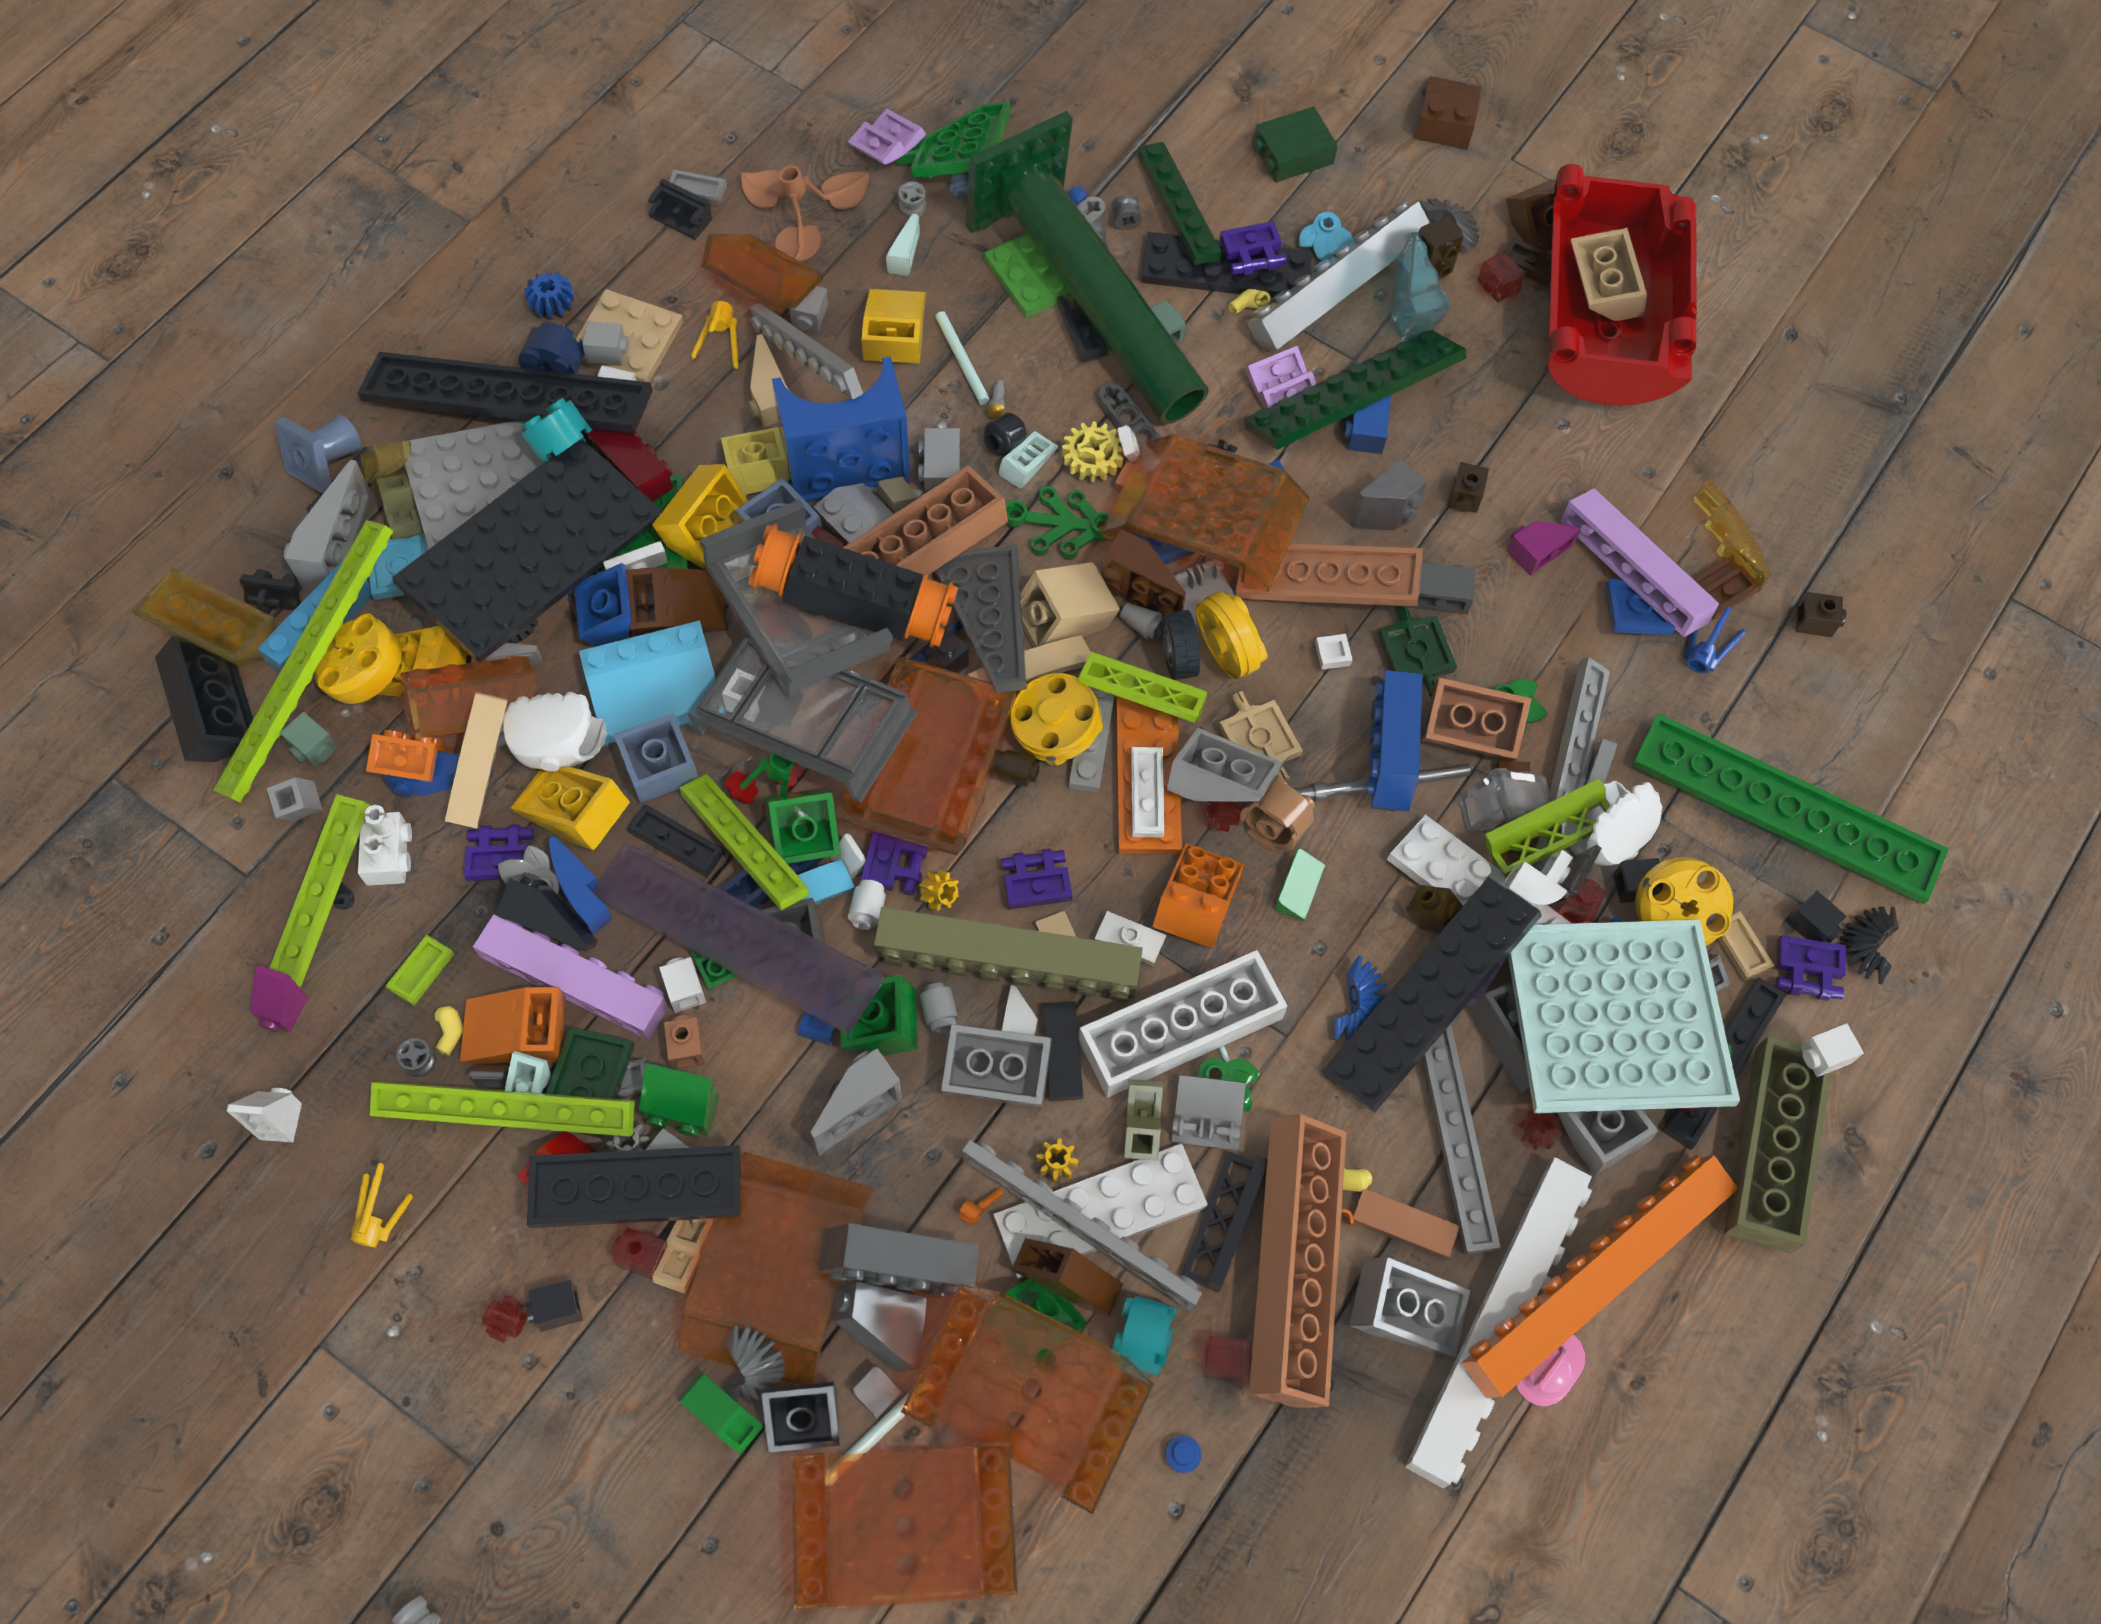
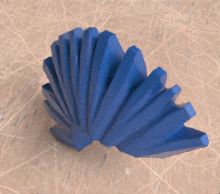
[1333,955,1387,1041]

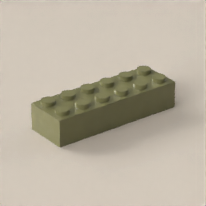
[1724,1036,1831,1253]

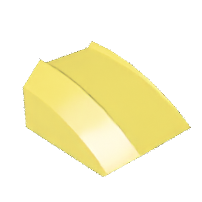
[721,427,790,497]

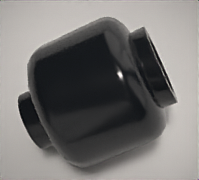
[984,412,1027,456]

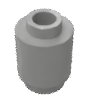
[919,982,958,1034]

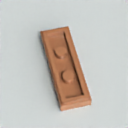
[1353,1189,1460,1260]

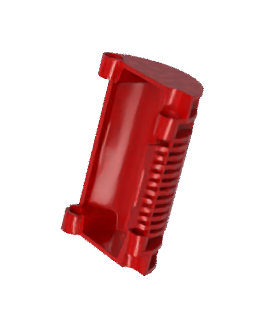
[1548,164,1697,405]

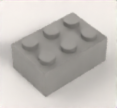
[941,1024,1052,1108]

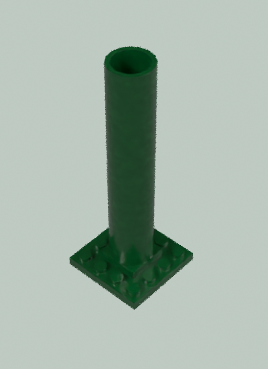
[966,111,1209,424]

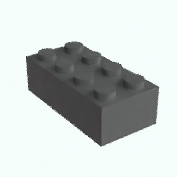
[818,1223,979,1298]

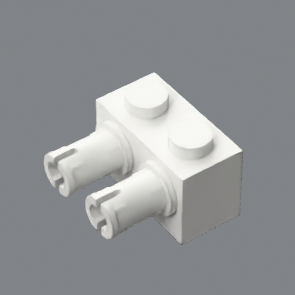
[358,805,412,886]

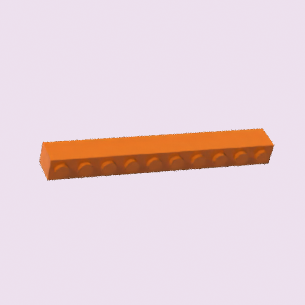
[1461,1155,1739,1398]

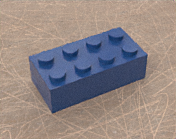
[1366,670,1423,812]

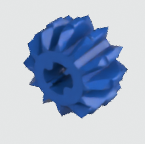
[524,270,574,320]

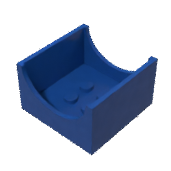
[772,356,911,503]

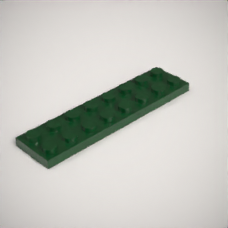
[1244,329,1467,450]

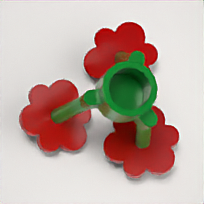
[725,753,803,813]

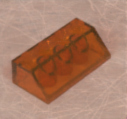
[701,234,824,311]
[400,656,539,739]

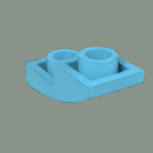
[797,859,855,906]

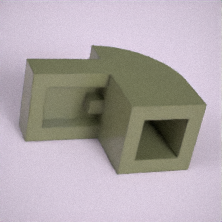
[376,473,423,539]
[1124,1079,1163,1161]

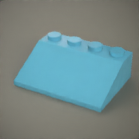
[579,620,726,747]

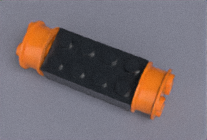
[748,523,958,648]

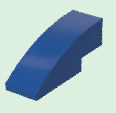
[549,835,612,935]

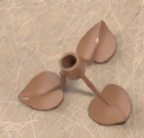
[741,165,869,263]

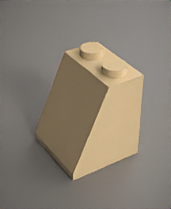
[1021,562,1120,648]

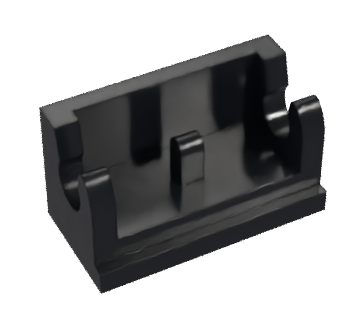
[648,178,712,240]

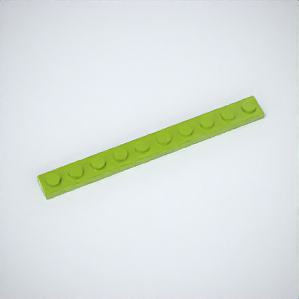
[213,520,393,803]

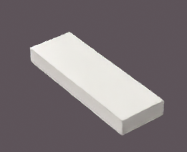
[1131,747,1164,838]

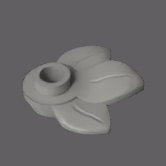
[498,845,561,894]

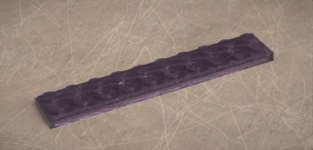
[593,842,885,1035]

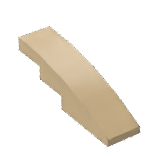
[966,635,1091,702]
[445,692,508,829]
[653,1218,719,1294]

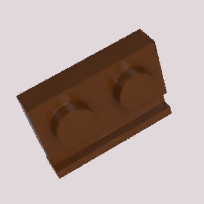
[1693,555,1761,620]

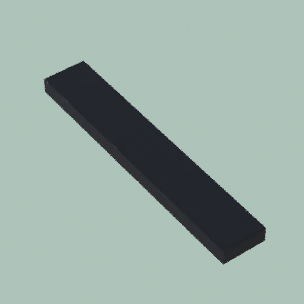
[1662,977,1787,1150]

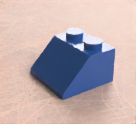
[574,563,631,646]

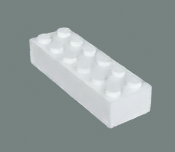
[1079,950,1288,1098]

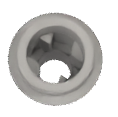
[1120,603,1162,641]

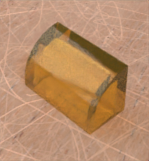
[360,441,411,484]

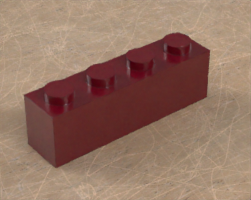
[580,428,674,502]

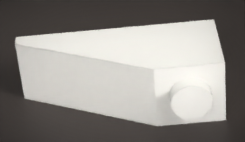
[227,1088,302,1142]

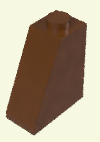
[1011,1238,1123,1316]

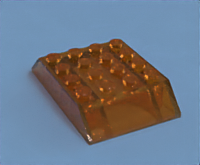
[836,656,1016,856]

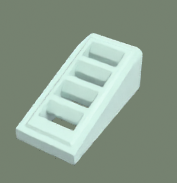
[886,214,920,276]
[998,431,1058,489]

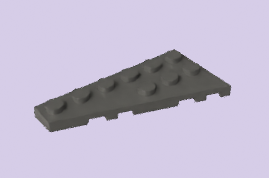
[934,544,1027,693]

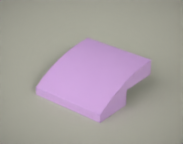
[848,108,926,165]
[1244,346,1317,409]

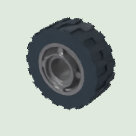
[1162,610,1200,680]

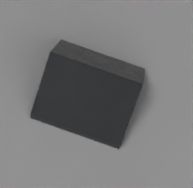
[761,1382,840,1453]

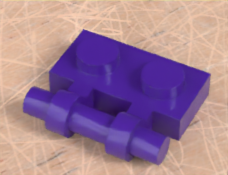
[1220,221,1287,276]
[861,823,928,896]
[464,824,534,881]
[1001,848,1073,910]
[1775,935,1846,1001]

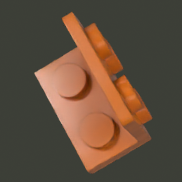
[366,730,453,782]

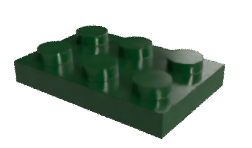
[546,1027,635,1139]

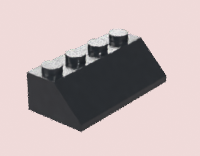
[155,636,253,762]

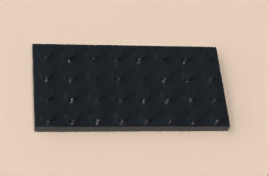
[392,438,663,664]

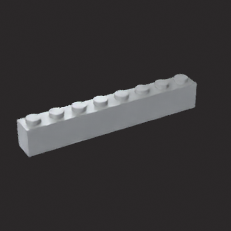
[1247,201,1429,352]

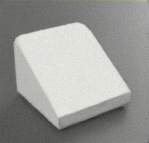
[831,833,865,879]

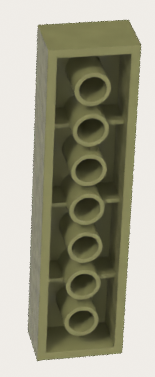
[874,907,1143,1001]

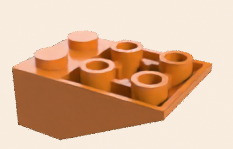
[1152,843,1245,949]
[460,987,566,1064]

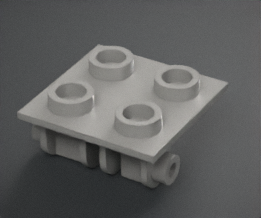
[1172,557,1236,626]
[1172,1075,1246,1150]

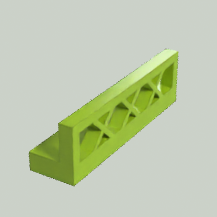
[1078,652,1208,723]
[1485,778,1610,878]

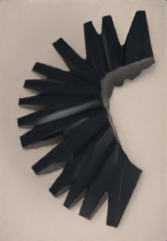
[1840,906,1899,985]

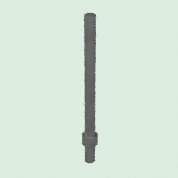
[1295,764,1471,802]

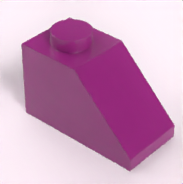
[1507,521,1581,576]
[250,965,308,1033]

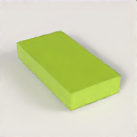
[385,934,455,1006]

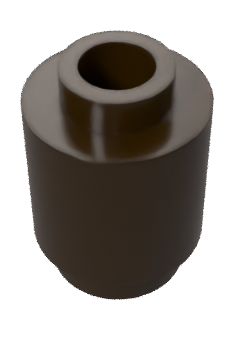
[992,749,1040,787]

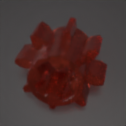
[1204,801,1242,832]
[1519,1108,1563,1151]
[482,1295,527,1343]

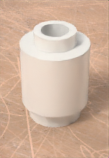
[848,880,886,930]

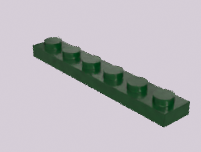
[1137,142,1221,265]

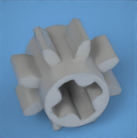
[606,1124,651,1151]

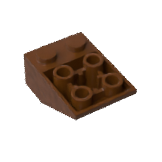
[1102,529,1186,615]
[626,567,726,637]

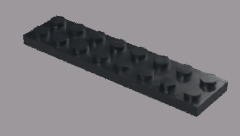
[1322,877,1542,1113]

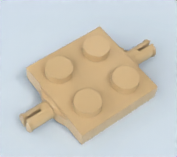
[1219,691,1303,782]

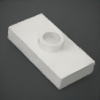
[604,541,667,570]
[1094,911,1166,967]

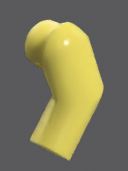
[1227,289,1271,315]
[434,1006,463,1056]
[1343,1168,1372,1192]

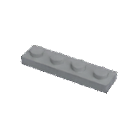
[1069,686,1115,793]

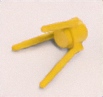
[690,301,739,369]
[349,1163,413,1248]

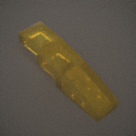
[1693,479,1771,593]

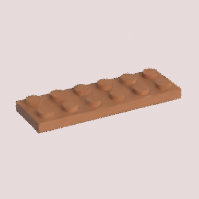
[1236,542,1423,607]

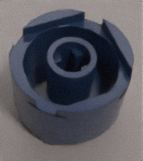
[518,322,585,374]

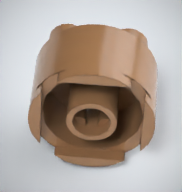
[1240,777,1315,853]

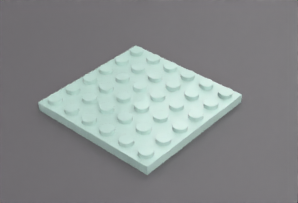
[1508,920,1740,1113]

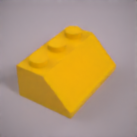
[652,464,748,570]

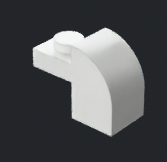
[1502,850,1573,908]

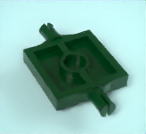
[1378,606,1457,697]

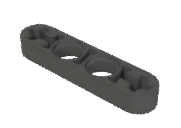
[1098,383,1173,474]

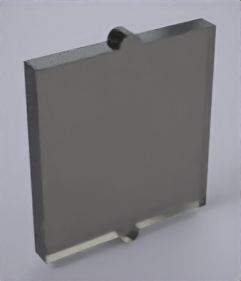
[1556,845,1602,904]

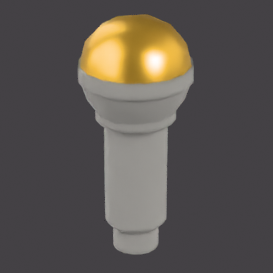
[987,380,1007,419]

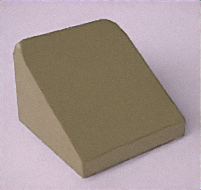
[877,477,919,514]

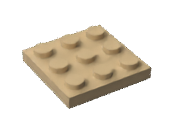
[576,289,684,382]

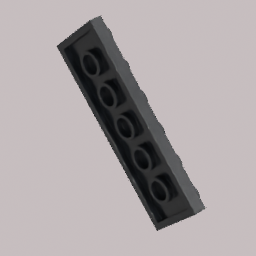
[1141,232,1312,298]
[527,1145,741,1228]

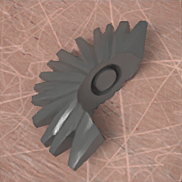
[1419,198,1479,251]
[726,1323,785,1403]

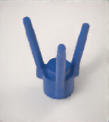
[1683,606,1746,673]

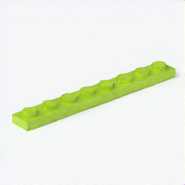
[370,1081,635,1136]

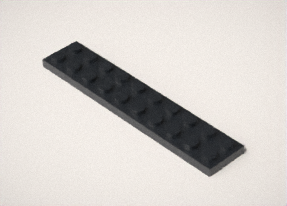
[358,352,653,433]

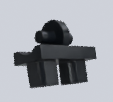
[239,569,301,615]

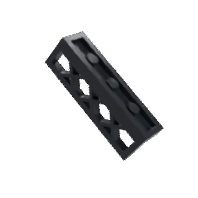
[1182,1151,1267,1293]

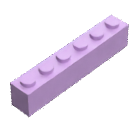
[1561,488,1719,637]
[473,914,668,1041]

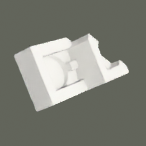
[1002,985,1038,1036]

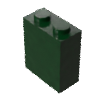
[1252,107,1338,183]

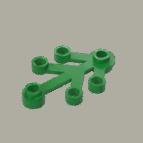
[1006,486,1117,560]

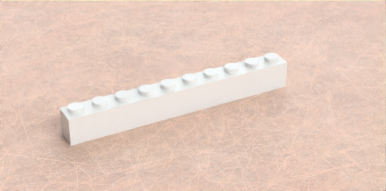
[1405,1157,1592,1489]

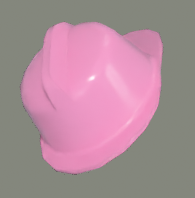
[1516,1335,1585,1406]

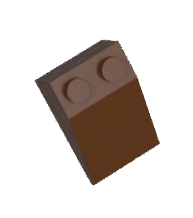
[1415,76,1481,150]

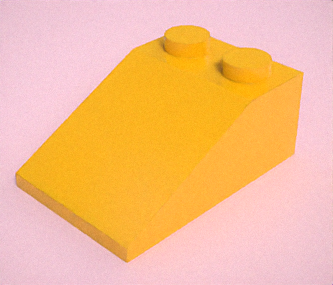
[511,767,630,851]

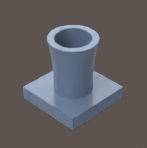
[274,415,361,494]

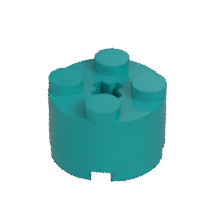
[521,398,592,463]
[1113,1296,1178,1377]

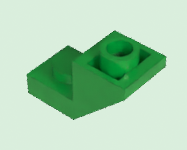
[678,1372,764,1455]

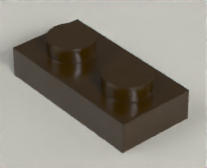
[1499,237,1552,286]

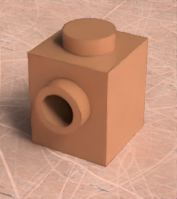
[664,1015,706,1070]

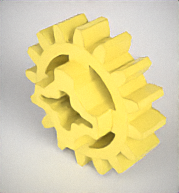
[1062,421,1125,482]

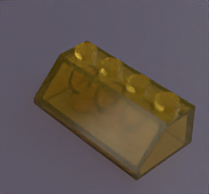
[132,568,278,665]

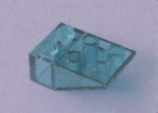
[1392,232,1450,341]

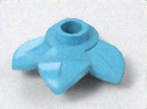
[1299,212,1353,262]

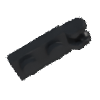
[1057,296,1109,362]

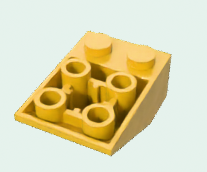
[861,289,926,364]
[377,626,468,700]

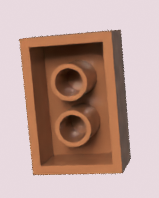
[1421,677,1532,761]

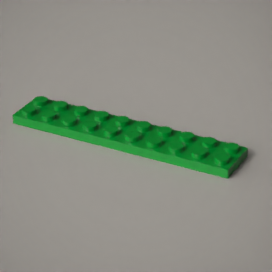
[1632,713,1949,904]

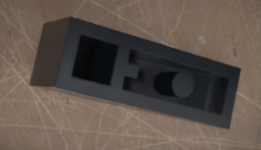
[496,872,598,952]

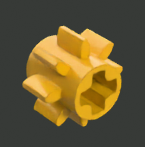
[919,870,959,911]
[1036,1138,1079,1183]

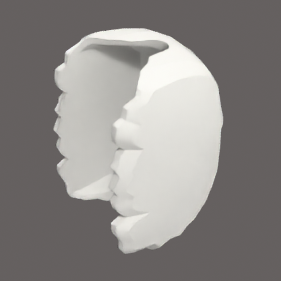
[503,692,608,771]
[1561,781,1662,866]

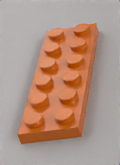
[1116,696,1182,855]

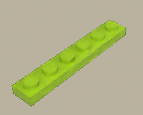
[680,774,809,911]
[270,794,370,988]

